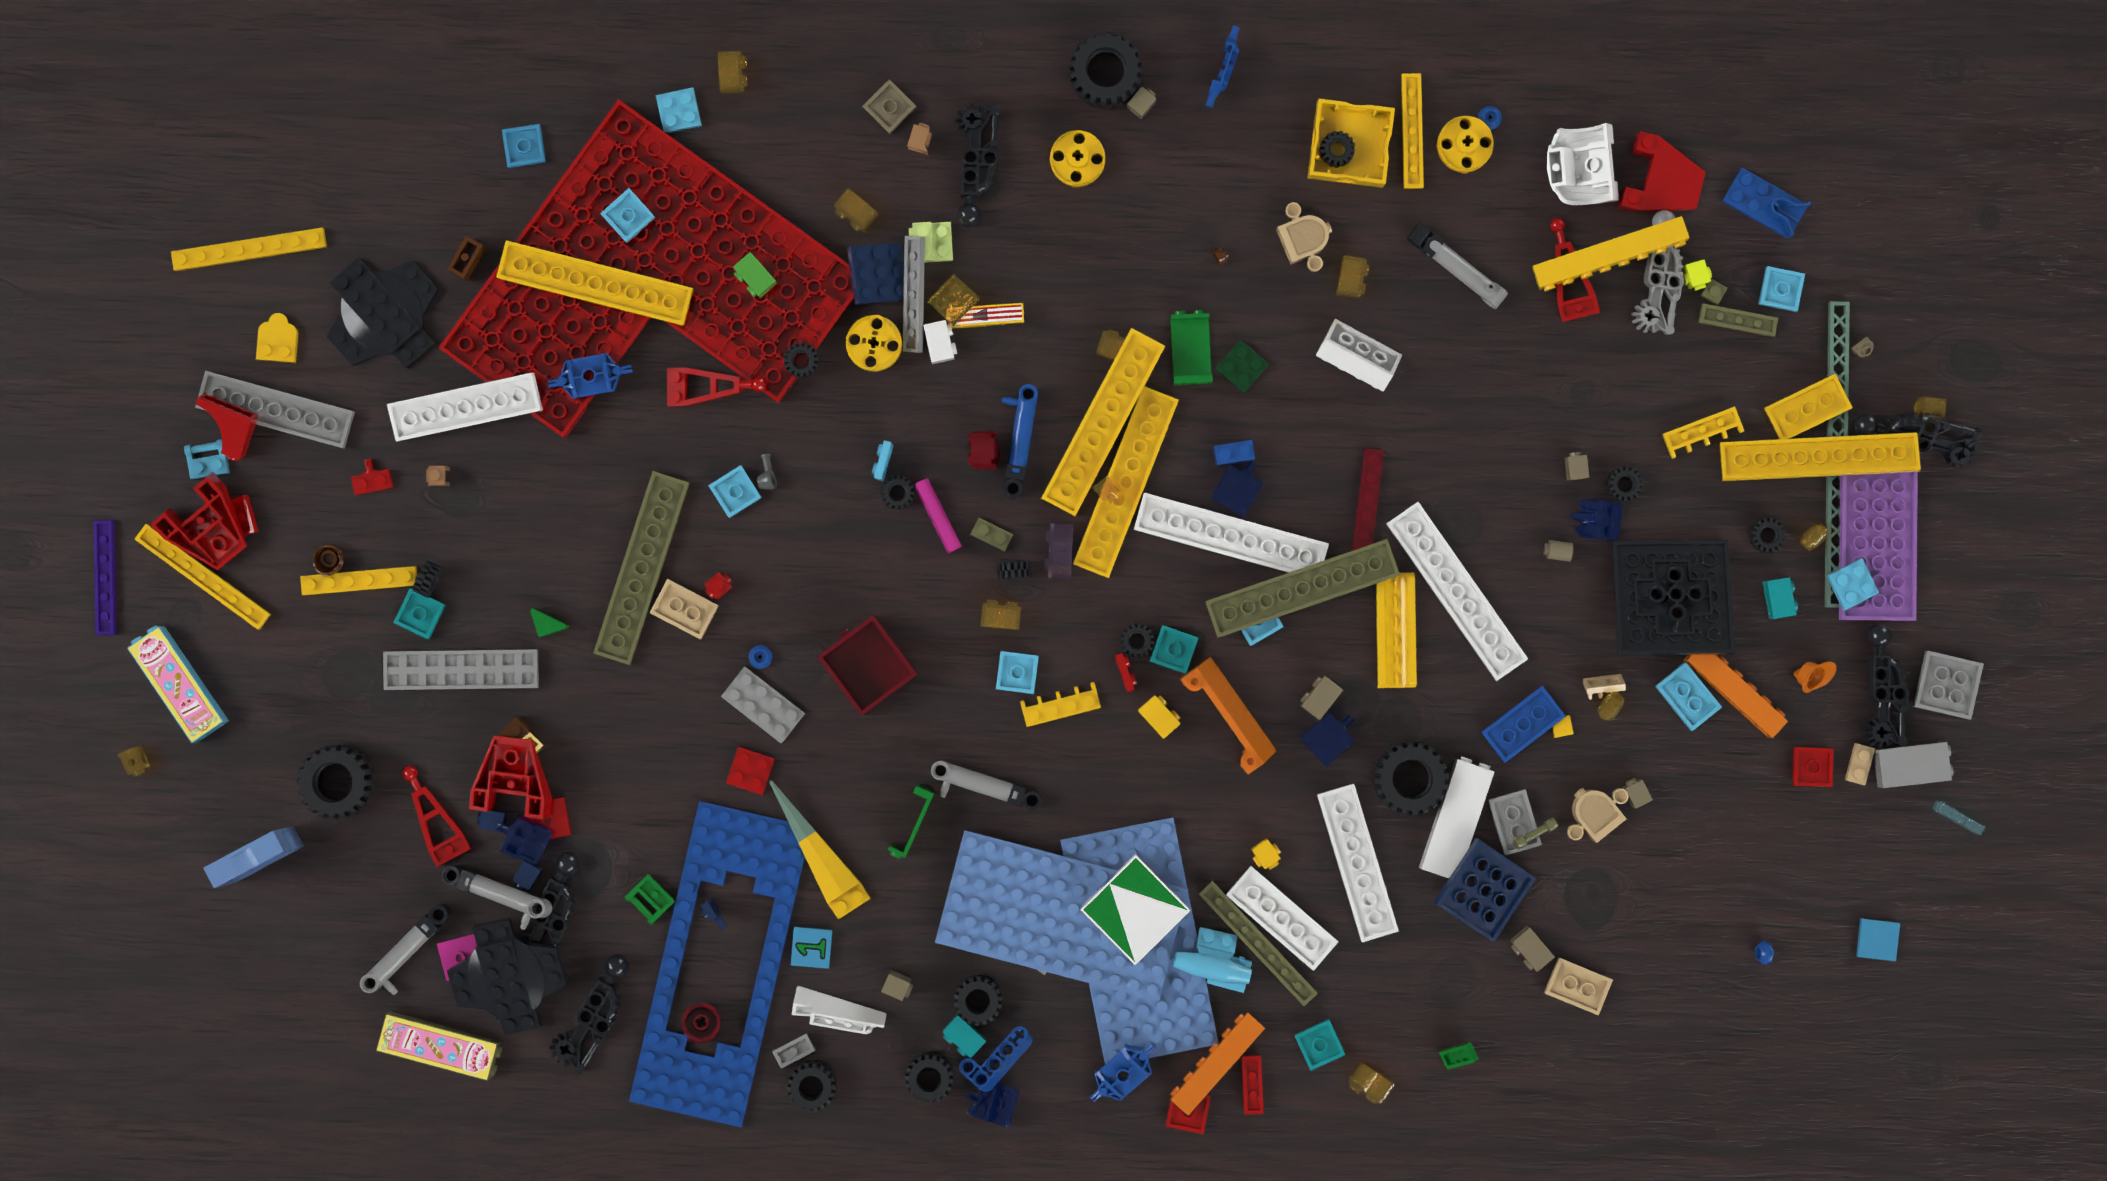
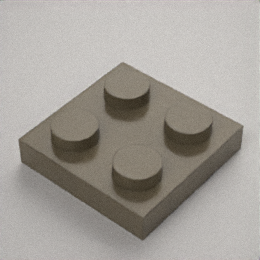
[862,79,917,134]

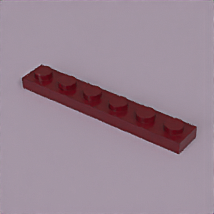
[1352,448,1384,551]

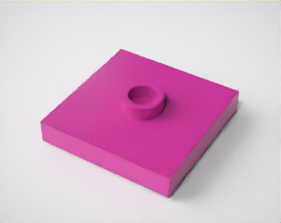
[437,934,477,981]

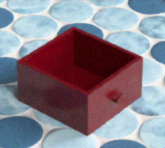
[817,615,918,716]

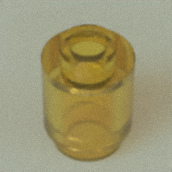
[1799,523,1828,552]
[1597,692,1624,720]

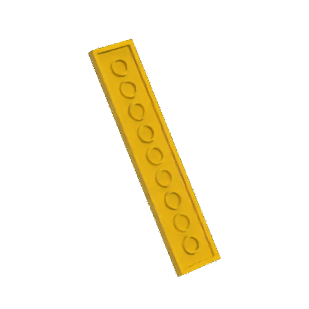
[496,240,693,326]
[1042,328,1165,516]
[1073,386,1179,578]
[1720,433,1921,481]

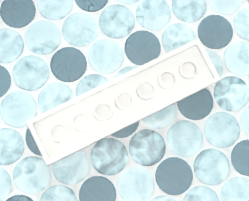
[387,372,543,442]
[1317,783,1399,942]

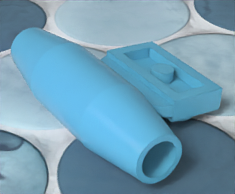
[1173,927,1252,984]

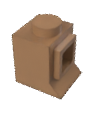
[907,123,932,156]
[426,466,450,486]

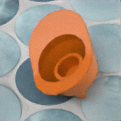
[1794,661,1836,693]

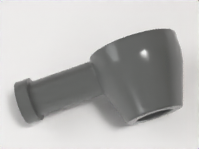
[757,454,777,490]

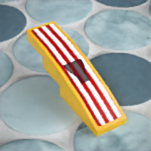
[947,303,1024,328]

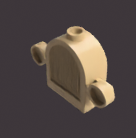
[1276,202,1332,272]
[1567,788,1629,843]

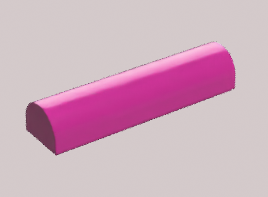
[914,478,962,554]

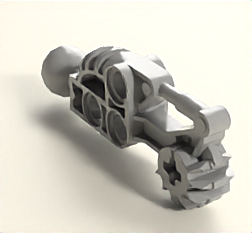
[1631,210,1684,335]

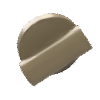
[1851,337,1874,357]

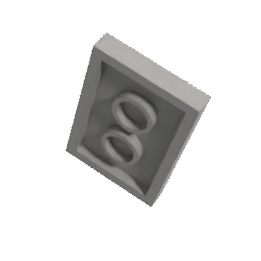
[1488,789,1542,856]

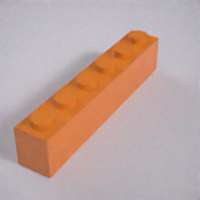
[1683,654,1788,738]
[1170,1013,1265,1115]

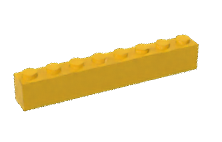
[1532,216,1689,291]

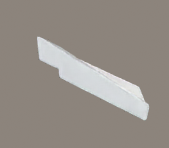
[792,986,886,1034]

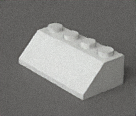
[1316,319,1402,391]

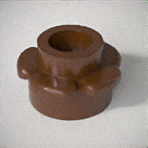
[1213,247,1229,266]

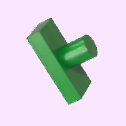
[1439,1042,1479,1070]

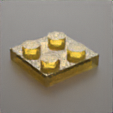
[927,274,980,326]

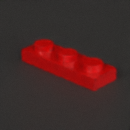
[1241,1055,1264,1115]

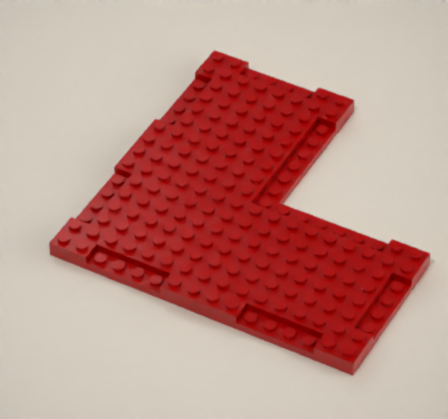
[439,99,854,439]

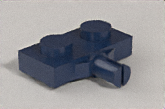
[701,898,728,931]

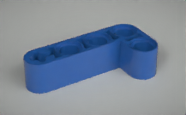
[959,1026,1033,1092]

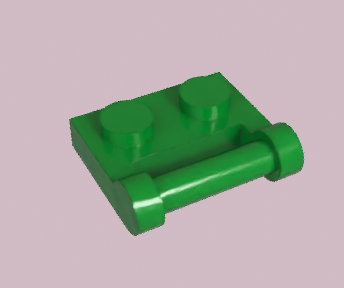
[624,874,676,925]

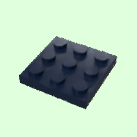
[847,243,904,305]

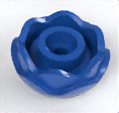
[1478,106,1502,130]
[748,645,773,669]
[1755,941,1774,965]

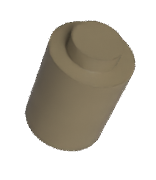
[1543,540,1573,562]

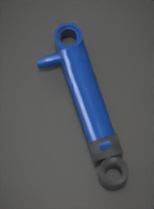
[1002,384,1038,499]

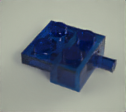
[1211,461,1263,517]
[1300,712,1355,766]
[496,814,553,866]

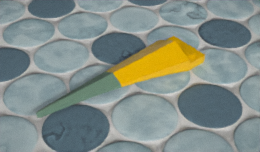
[770,780,871,919]

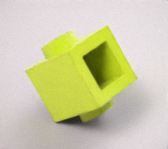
[1682,259,1712,291]

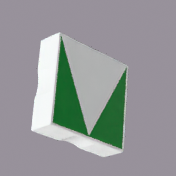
[1080,854,1191,965]

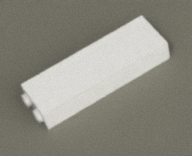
[1419,756,1494,878]

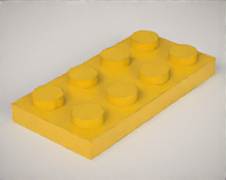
[1764,374,1853,439]

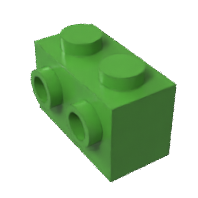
[733,252,777,298]

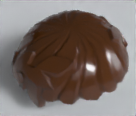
[312,544,343,576]

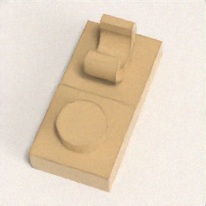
[1583,674,1625,700]

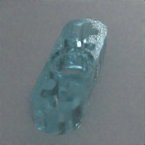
[1932,800,1986,836]

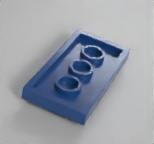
[1481,686,1566,763]

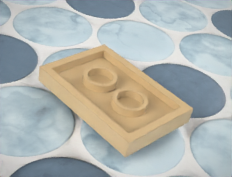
[650,579,719,639]
[1544,957,1613,1015]

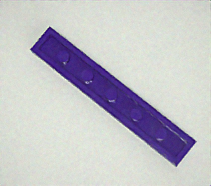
[93,520,117,635]

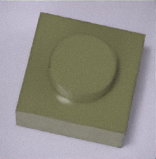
[1700,279,1727,305]

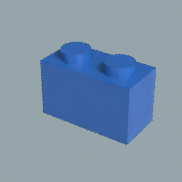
[1213,440,1255,466]

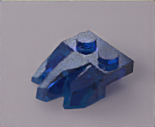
[1571,499,1623,541]
[965,1080,1020,1127]

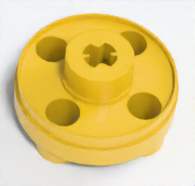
[1436,116,1494,173]
[1050,130,1105,188]
[846,315,902,372]

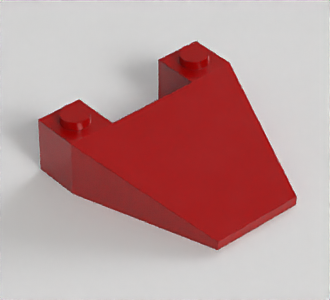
[1617,131,1706,214]
[150,472,247,570]
[469,735,552,819]

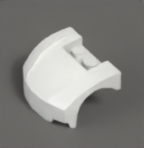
[1547,123,1619,205]

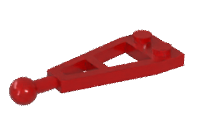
[1550,218,1600,323]
[667,367,767,407]
[402,766,472,867]

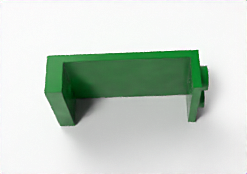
[1170,310,1213,386]
[888,784,935,859]

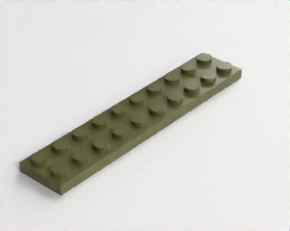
[593,471,690,665]
[1205,539,1400,638]

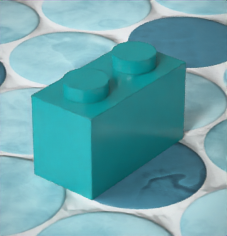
[1763,577,1798,619]
[942,1014,987,1058]

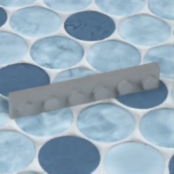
[903,236,925,353]

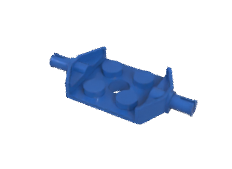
[1205,26,1240,108]
[547,353,633,399]
[1090,1042,1157,1102]

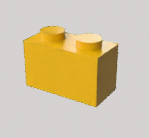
[1138,695,1181,739]

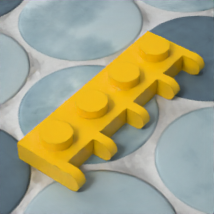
[1662,407,1744,459]
[1020,682,1101,727]

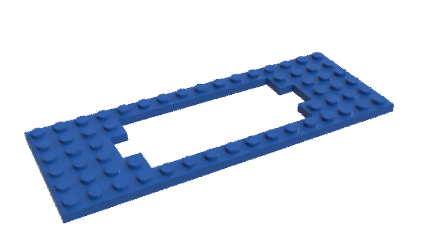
[629,801,805,1128]

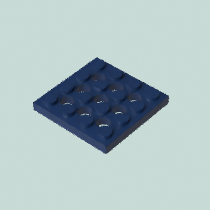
[1434,838,1536,942]

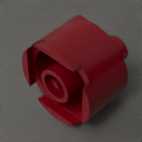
[968,431,1000,470]
[682,1003,721,1044]

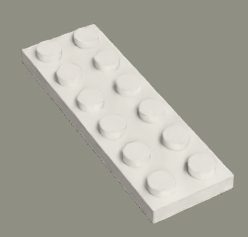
[1226,866,1338,971]

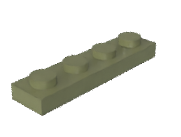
[1698,304,1778,337]

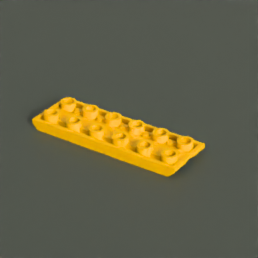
[1376,572,1417,688]

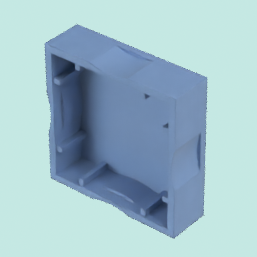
[203,826,304,889]

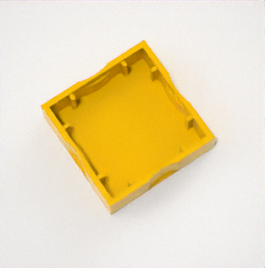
[1307,99,1395,188]

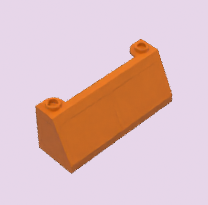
[1179,657,1277,774]

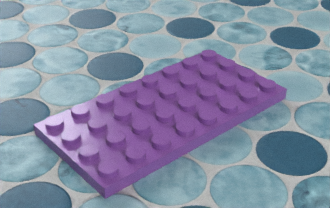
[1839,472,1918,621]

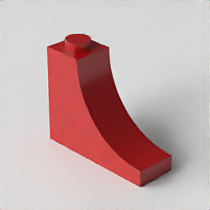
[196,393,259,461]

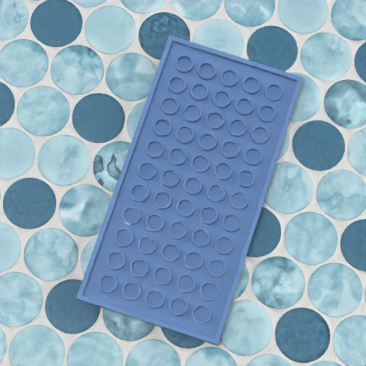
[1060,817,1219,1064]
[935,830,1188,1001]

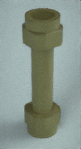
[1513,817,1558,850]

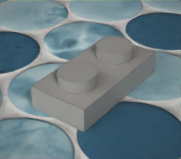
[772,1033,816,1069]

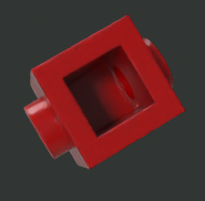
[704,572,734,599]

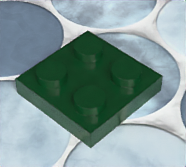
[1215,340,1269,393]

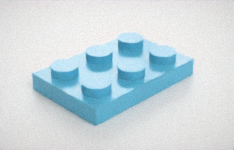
[1655,662,1722,731]

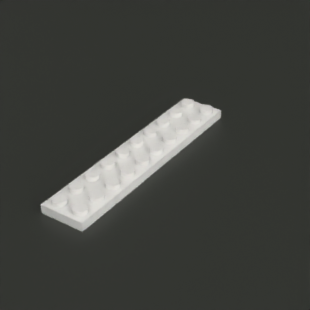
[1134,493,1329,573]
[1386,502,1528,681]

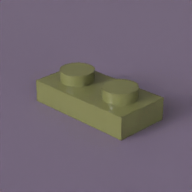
[970,518,1013,552]

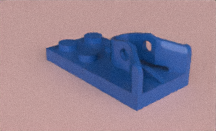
[1721,168,1811,239]

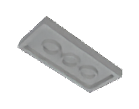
[721,666,805,744]

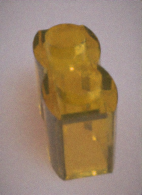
[1348,1061,1394,1104]

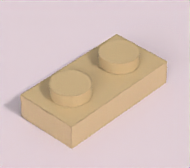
[1845,743,1875,786]

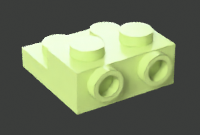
[909,222,953,263]

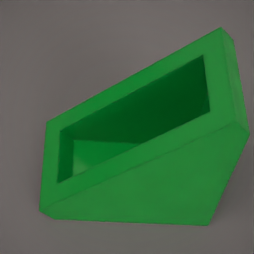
[530,608,570,637]

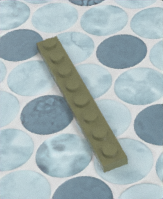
[1198,881,1318,1006]

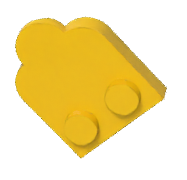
[256,313,298,363]

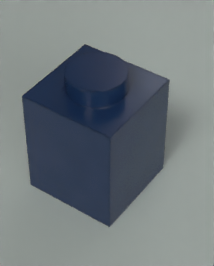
[477,810,508,832]
[512,859,544,891]

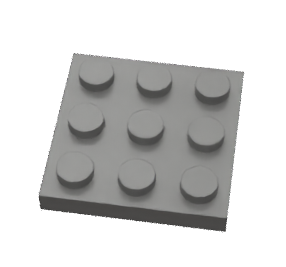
[1913,651,1984,720]

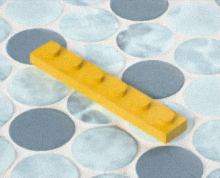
[1401,73,1424,189]
[300,566,418,595]

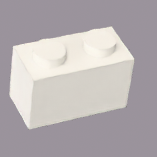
[923,320,957,364]

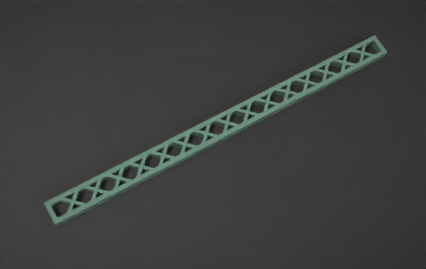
[1825,301,1850,608]

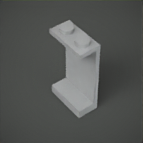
[1874,741,1954,788]

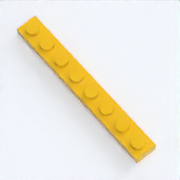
[171,228,327,271]
[135,524,271,630]

